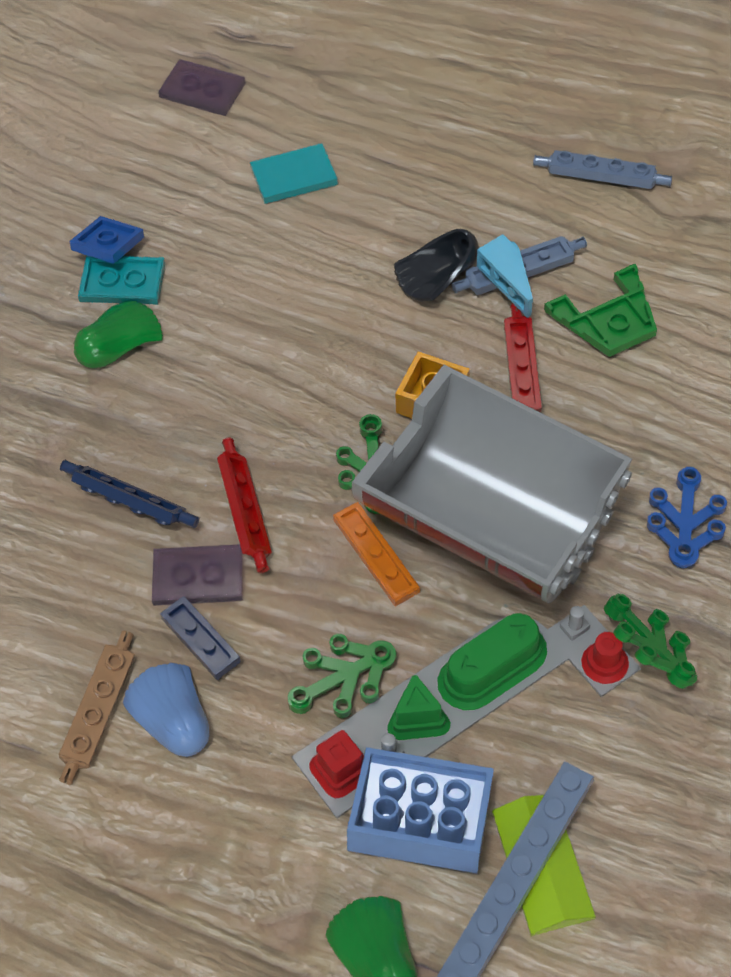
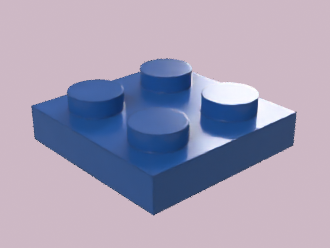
[69,216,144,264]

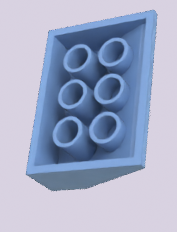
[347,747,494,873]

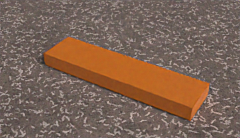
[333,502,420,607]

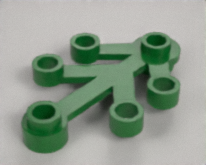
[336,414,382,514]
[604,593,697,689]
[287,634,396,718]

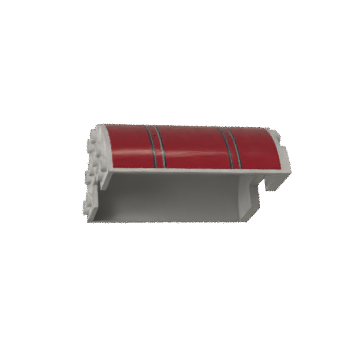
[352,365,632,603]

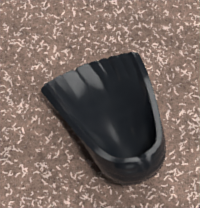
[394,229,479,302]

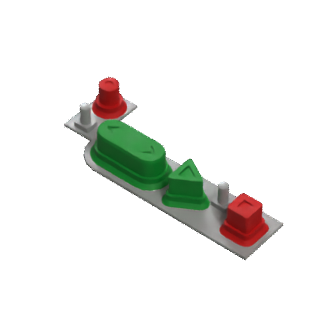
[291,605,641,819]

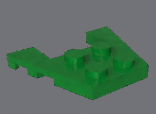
[544,264,657,357]

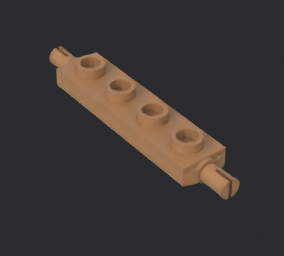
[59,630,135,785]

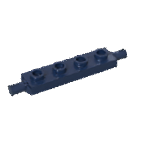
[60,459,200,528]

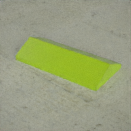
[492,795,596,936]

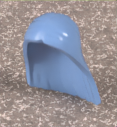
[123,663,210,757]

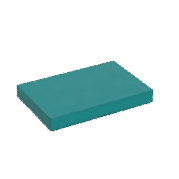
[250,143,338,204]
[78,256,165,305]

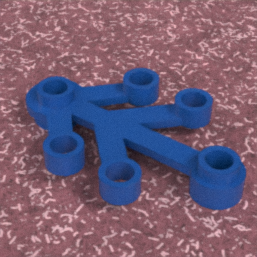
[647,467,727,568]

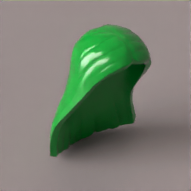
[74,301,163,369]
[326,896,418,977]

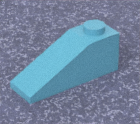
[477,234,533,318]

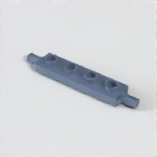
[533,150,672,189]
[452,236,587,295]

